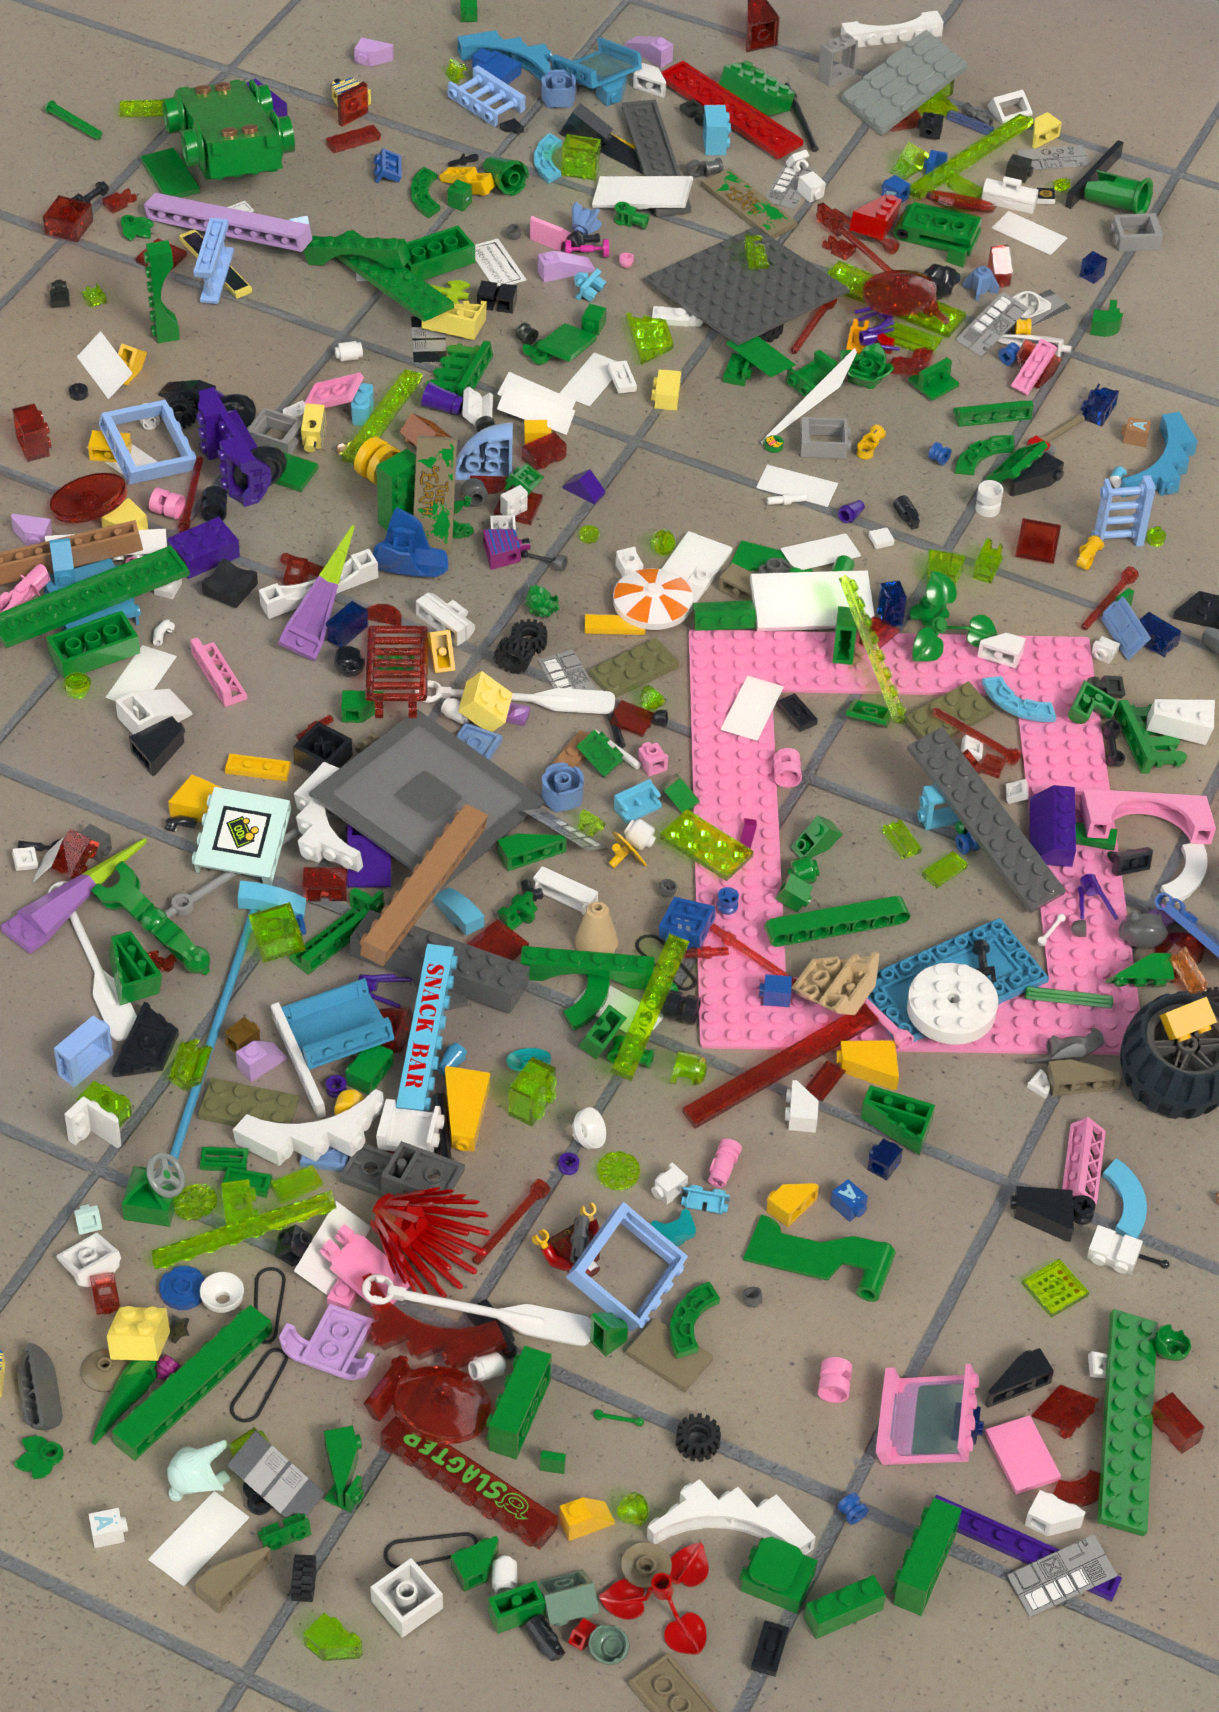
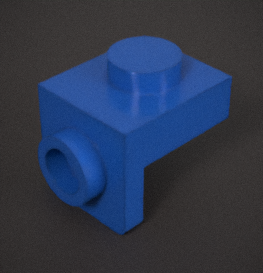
[923,150,948,178]

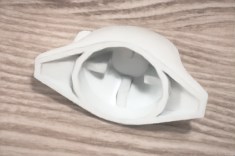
[1012,291,1051,318]

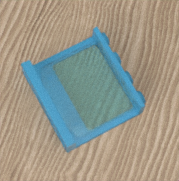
[550,37,642,89]

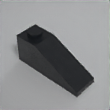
[158,380,216,411]
[1010,452,1064,497]
[985,1348,1054,1408]

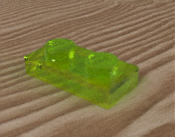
[271,1165,323,1204]

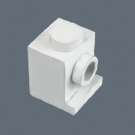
[616,547,643,577]
[651,1162,688,1205]

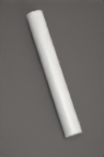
[596,730,642,770]

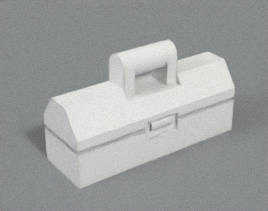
[981,176,1039,214]
[416,593,475,646]

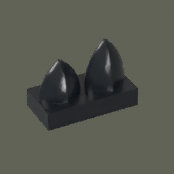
[1107,847,1153,876]

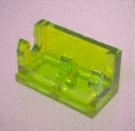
[745,234,769,270]
[972,538,1003,584]
[168,1039,213,1091]

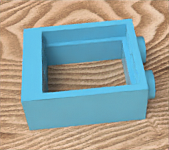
[917,785,960,830]

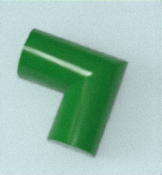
[1068,680,1119,724]

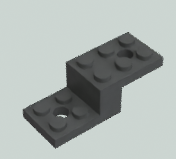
[340,1141,465,1205]

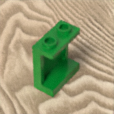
[786,349,845,397]

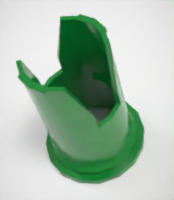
[1085,170,1153,214]

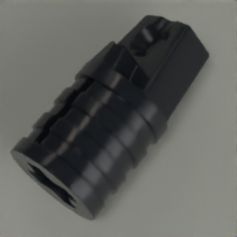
[893,495,920,530]
[524,1614,565,1661]

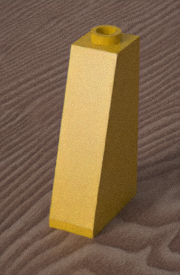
[168,774,222,822]
[445,1066,490,1152]

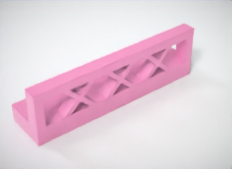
[190,637,247,707]
[1062,1117,1106,1205]

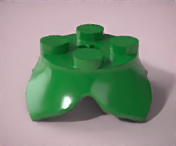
[840,343,894,389]

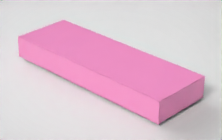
[1011,339,1058,396]

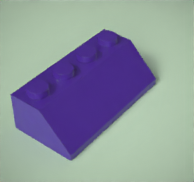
[1029,785,1076,867]

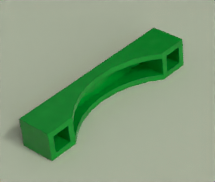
[303,235,411,268]
[143,240,180,343]
[520,946,655,990]

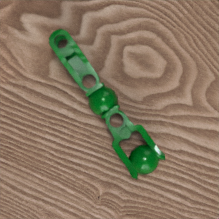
[91,861,210,975]

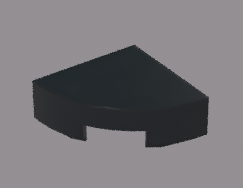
[500,118,524,134]

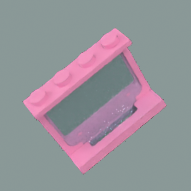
[876,1364,979,1465]

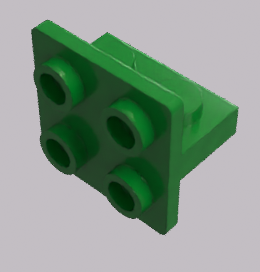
[908,357,960,401]

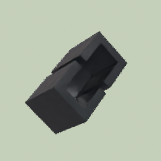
[477,280,517,314]

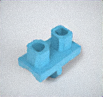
[574,268,606,302]

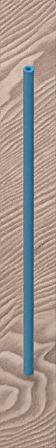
[168,909,259,1166]

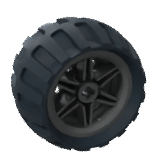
[1120,991,1219,1119]

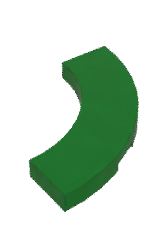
[411,167,440,219]
[955,435,1014,475]
[563,974,610,1031]
[669,1281,720,1359]

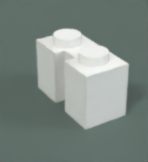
[1087,1225,1143,1275]

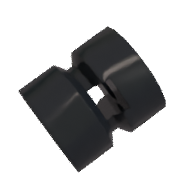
[201,486,227,521]
[663,990,701,1025]

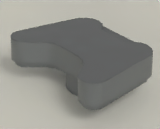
[758,558,793,574]

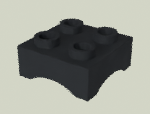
[201,558,258,608]

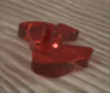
[147,950,177,972]

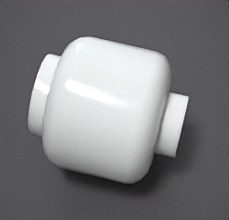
[623,819,656,850]

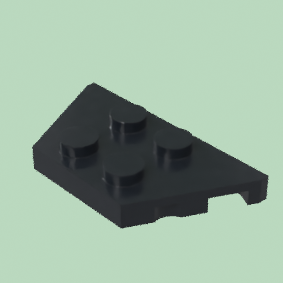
[1173,591,1219,629]
[112,1002,179,1077]

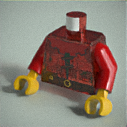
[532,1203,602,1277]

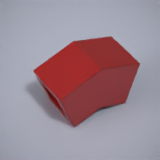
[874,333,895,354]
[568,1618,597,1651]

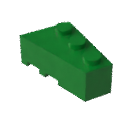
[109,931,162,1006]
[861,1085,935,1156]

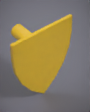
[608,831,647,868]

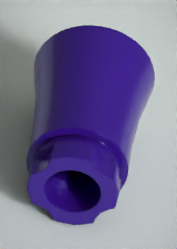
[421,382,463,415]

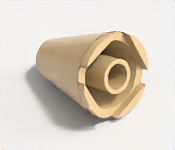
[575,902,618,953]

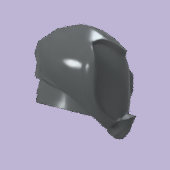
[1118,911,1168,949]

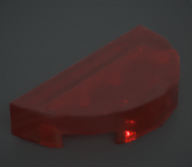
[470,475,509,494]
[363,604,402,627]

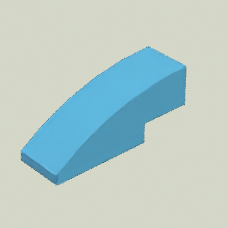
[238,881,306,918]
[432,887,484,936]

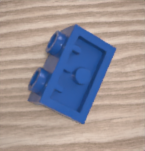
[373,148,402,183]

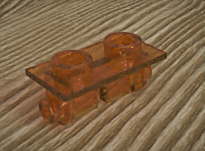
[1169,947,1208,994]

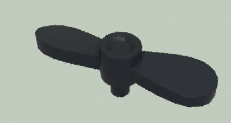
[448,153,479,167]

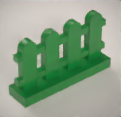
[426,341,493,397]
[1114,700,1187,774]

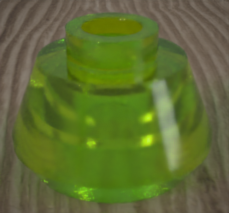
[650,529,675,556]
[63,672,91,699]
[639,685,666,711]
[617,1492,649,1526]

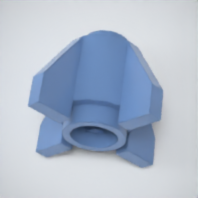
[572,202,602,236]
[963,266,1000,301]

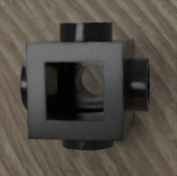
[917,112,944,140]
[275,1224,312,1266]

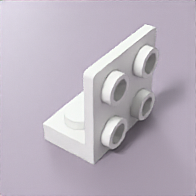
[64,1096,121,1148]

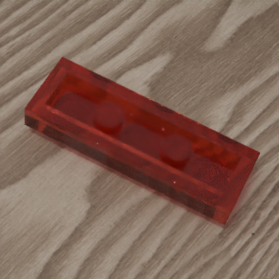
[326,124,381,154]

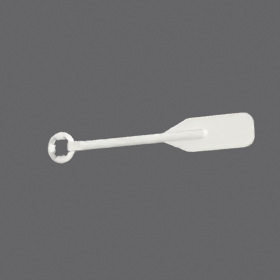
[415,680,615,714]
[48,881,137,1041]
[362,1274,591,1347]

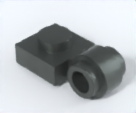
[680,99,704,126]
[50,279,70,308]
[1087,675,1125,698]

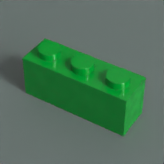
[693,600,756,631]
[804,1575,886,1639]

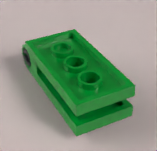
[893,202,982,257]

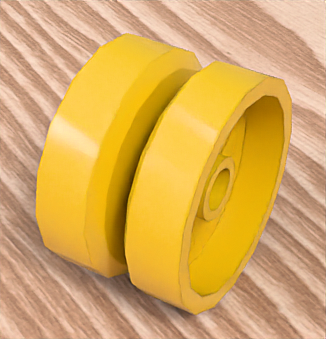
[354,436,401,486]

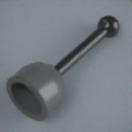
[521,550,568,572]

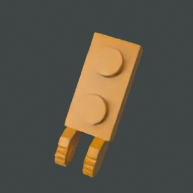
[846,319,869,354]

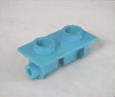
[681,1185,730,1215]

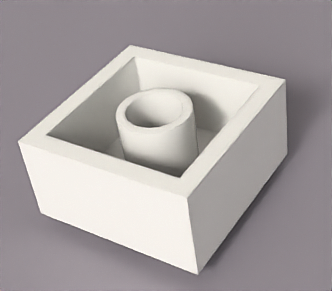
[500,485,528,516]
[490,515,516,531]

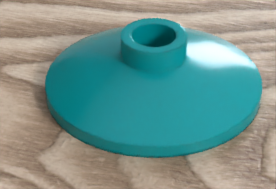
[506,1048,551,1074]

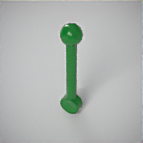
[594,1410,644,1427]

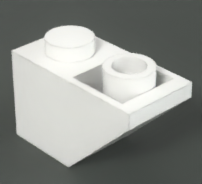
[785,1080,819,1133]
[1025,1490,1086,1536]

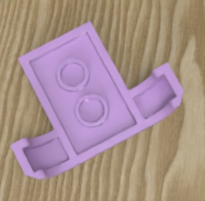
[279,1304,375,1380]

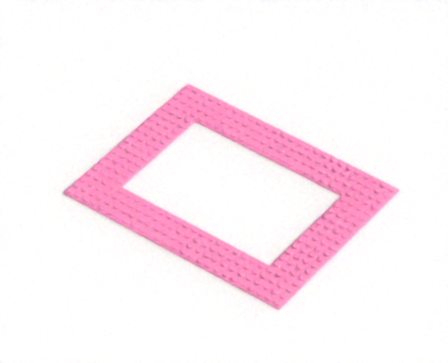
[689,629,1140,1055]

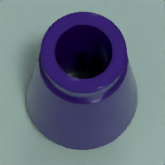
[838,500,865,523]

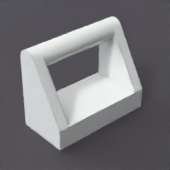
[987,90,1033,124]

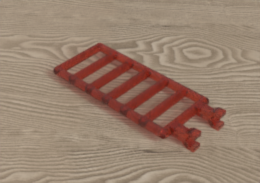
[365,626,429,718]

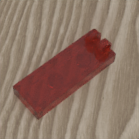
[363,1355,416,1421]

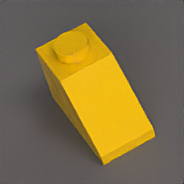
[118,344,147,386]
[427,630,455,673]
[766,1183,819,1227]
[559,1497,615,1541]

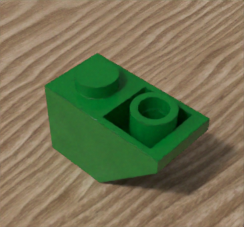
[341,690,384,723]
[790,815,843,858]
[451,1535,499,1592]

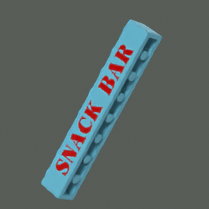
[396,944,458,1112]

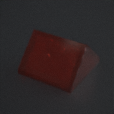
[1015,518,1061,564]

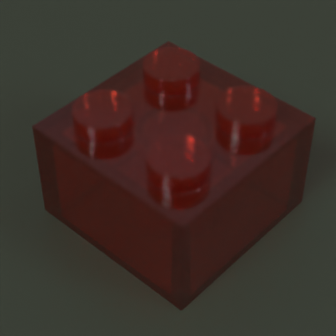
[43,195,93,242]
[12,403,52,462]

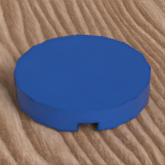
[159,1266,206,1310]

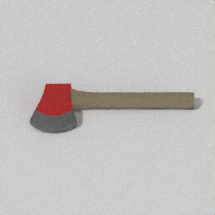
[1027,414,1085,456]

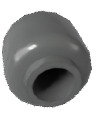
[461,478,488,507]

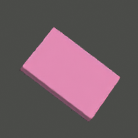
[304,373,364,408]
[985,1415,1061,1495]

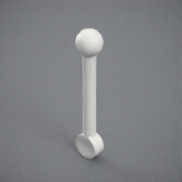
[1038,914,1066,946]

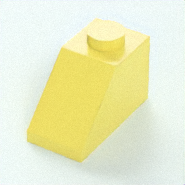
[1032,112,1062,149]

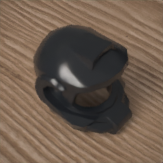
[921,264,960,299]

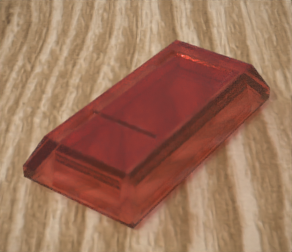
[805,1061,846,1102]

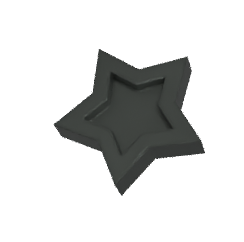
[169,1315,190,1344]

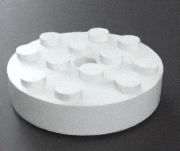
[907,963,998,1044]

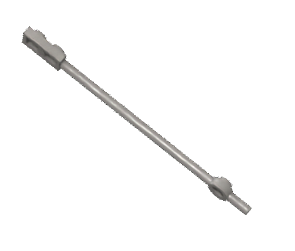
[165,810,339,918]

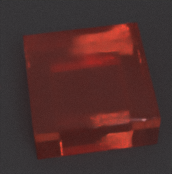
[979,753,1007,779]

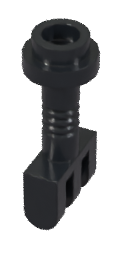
[70,181,109,212]
[972,939,997,982]

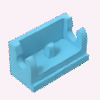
[614,779,662,824]

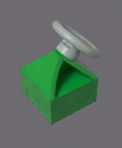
[122,1152,185,1227]

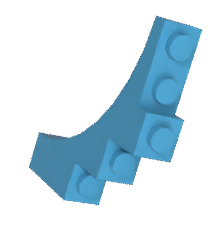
[457,30,552,81]
[1120,412,1198,498]

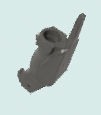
[1025,1028,1105,1065]

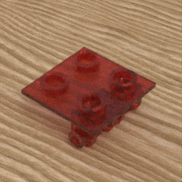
[1031,1385,1099,1439]

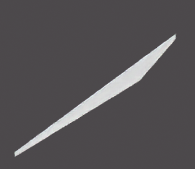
[761,348,857,445]

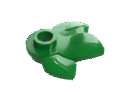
[120,215,154,241]
[523,339,556,365]
[909,595,949,626]
[14,1436,64,1480]

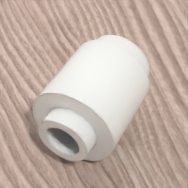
[335,341,363,362]
[441,698,470,725]
[468,1352,506,1381]
[492,1556,517,1595]

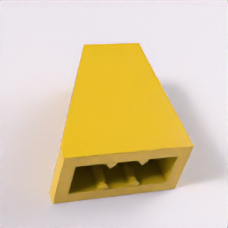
[836,1040,899,1090]

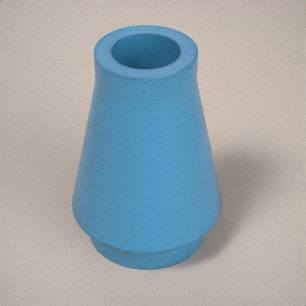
[437,1042,467,1076]

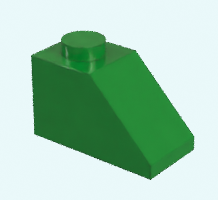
[590,1312,628,1357]

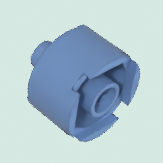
[541,70,576,109]
[541,763,584,813]

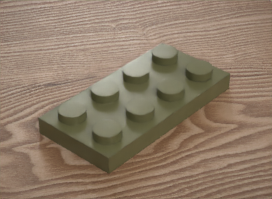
[589,638,679,698]
[904,681,994,738]
[198,1078,300,1127]

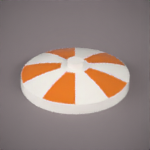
[613,568,693,630]

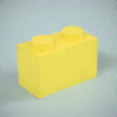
[651,369,681,410]

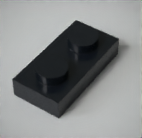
[777,693,818,732]
[751,1620,789,1677]

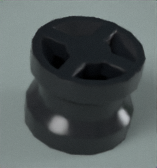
[1073,1195,1096,1225]

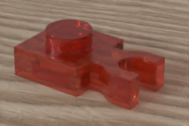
[102,188,137,213]
[822,235,856,261]

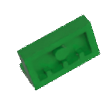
[723,353,755,387]
[504,463,544,496]
[576,730,624,777]

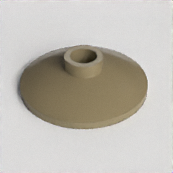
[81,1349,129,1392]
[621,1542,672,1588]

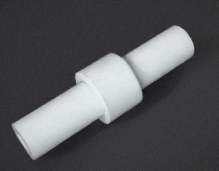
[767,493,806,505]

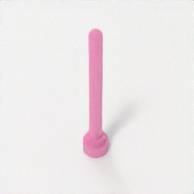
[862,998,914,1050]

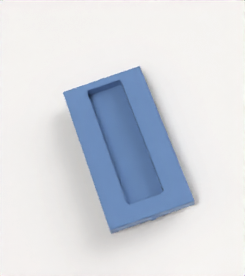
[1101,597,1151,660]

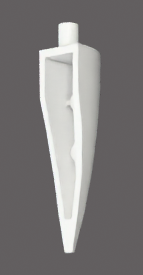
[997,334,1072,359]

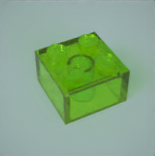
[561,134,601,181]
[248,902,305,963]
[509,1057,557,1126]

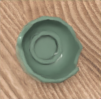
[588,1625,630,1665]

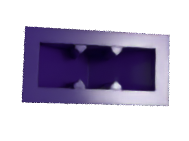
[563,469,606,505]

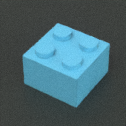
[703,105,731,155]

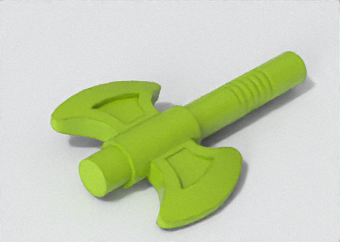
[430,280,470,304]

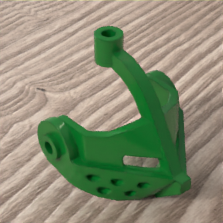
[453,496,474,539]

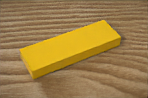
[585,614,645,635]
[225,753,291,782]

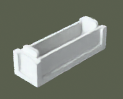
[533,866,598,915]

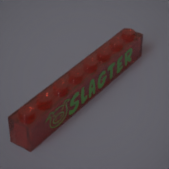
[381,1412,558,1550]

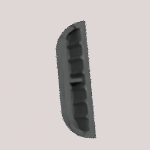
[17,1342,63,1431]

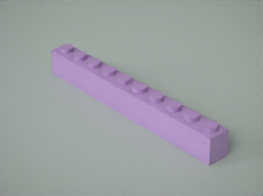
[144,193,312,252]

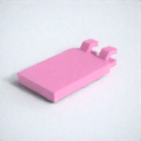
[320,1224,414,1315]

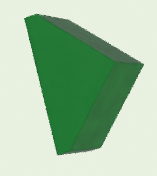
[661,773,700,815]

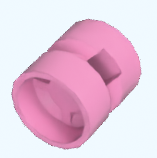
[149,487,185,519]
[773,748,802,788]
[818,1357,852,1403]

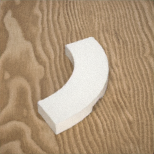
[1160,843,1207,904]

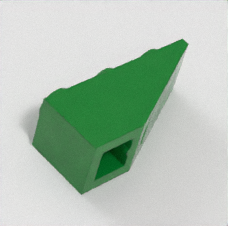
[1105,953,1174,988]

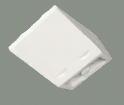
[116,689,193,735]

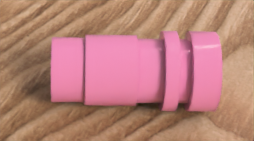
[708,1138,742,1188]

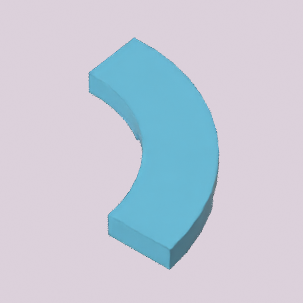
[534,133,562,184]
[982,676,1056,722]
[1102,1158,1147,1239]

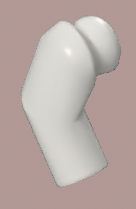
[153,619,175,646]

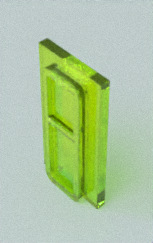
[884,321,943,358]

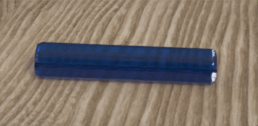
[947,110,994,136]

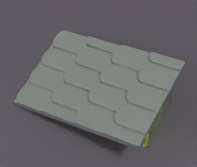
[840,30,968,136]

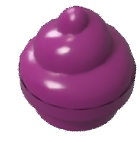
[156,1354,181,1380]

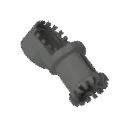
[686,158,724,178]

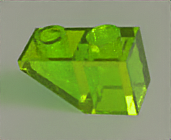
[890,141,929,181]
[303,1612,363,1661]

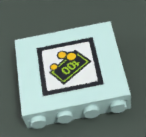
[192,787,291,885]

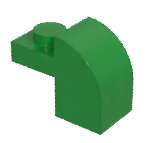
[1090,299,1123,337]

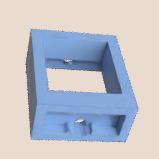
[54,1015,113,1087]

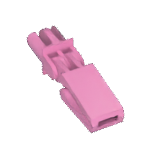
[0,564,51,612]

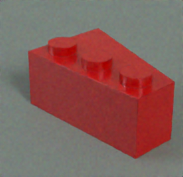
[849,194,902,240]

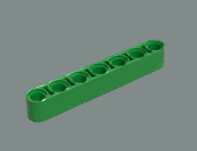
[764,896,911,947]

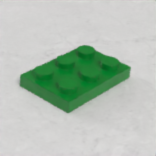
[986,441,1048,483]

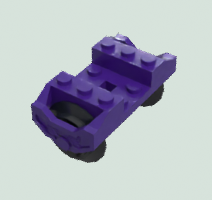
[196,387,287,507]

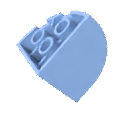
[456,423,513,481]

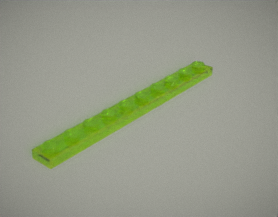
[909,114,1033,199]

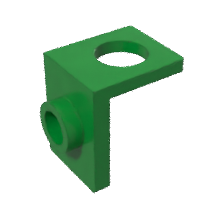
[325,1475,364,1513]

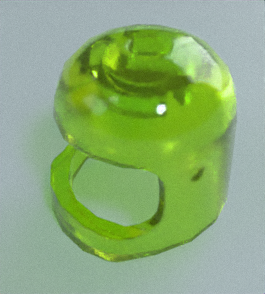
[669,1050,708,1086]

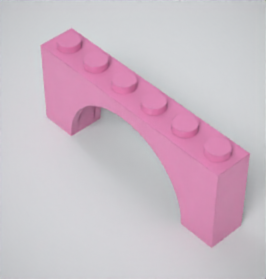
[1079,789,1216,844]

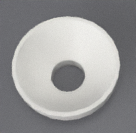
[572,1107,606,1149]
[200,1272,244,1313]

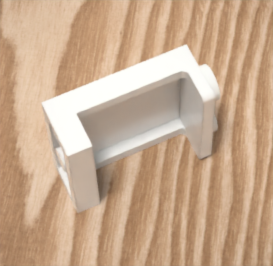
[376,1099,445,1152]

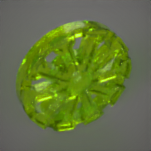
[597,1151,640,1190]
[173,1184,218,1221]

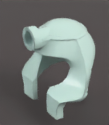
[167,1440,231,1501]

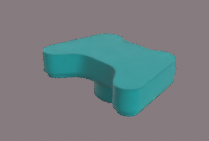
[651,1209,696,1246]

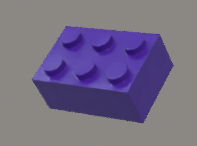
[167,517,240,579]

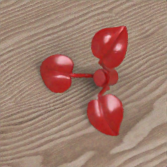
[599,1542,709,1655]

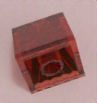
[746,0,780,53]

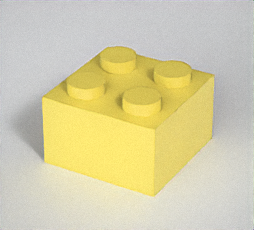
[458,671,513,732]
[107,1306,170,1361]

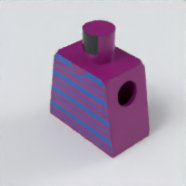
[483,529,531,570]

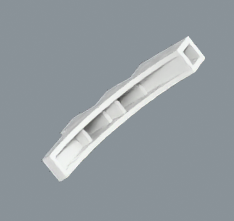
[294,762,363,872]
[233,1089,385,1166]
[647,1479,816,1555]

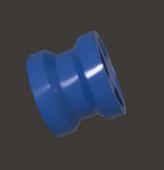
[998,342,1022,366]
[928,442,952,466]
[955,831,980,855]
[717,887,739,915]
[837,1493,869,1525]

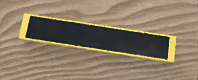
[179,229,252,299]

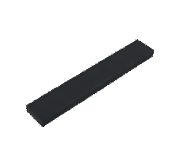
[1065,140,1124,209]

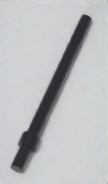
[784,83,819,152]

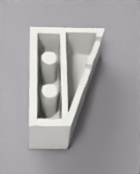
[1146,699,1215,745]

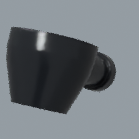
[566,231,600,252]

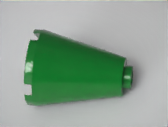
[483,156,529,196]

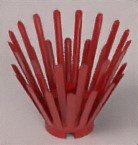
[370,1187,491,1298]

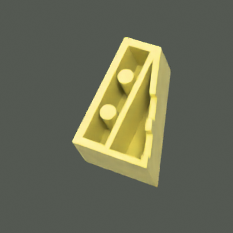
[422,301,487,340]

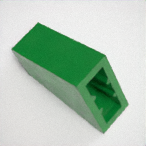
[832,606,858,665]

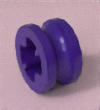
[326,1075,347,1098]
[558,1152,579,1175]

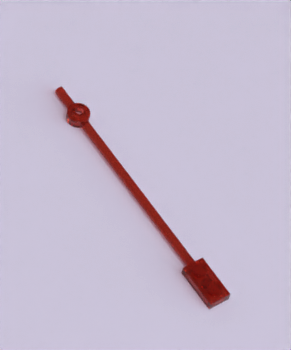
[816,202,950,325]

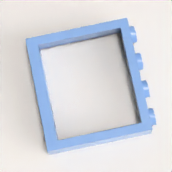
[99,400,196,485]
[566,1202,688,1332]

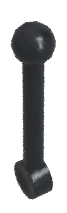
[1138,1254,1170,1269]

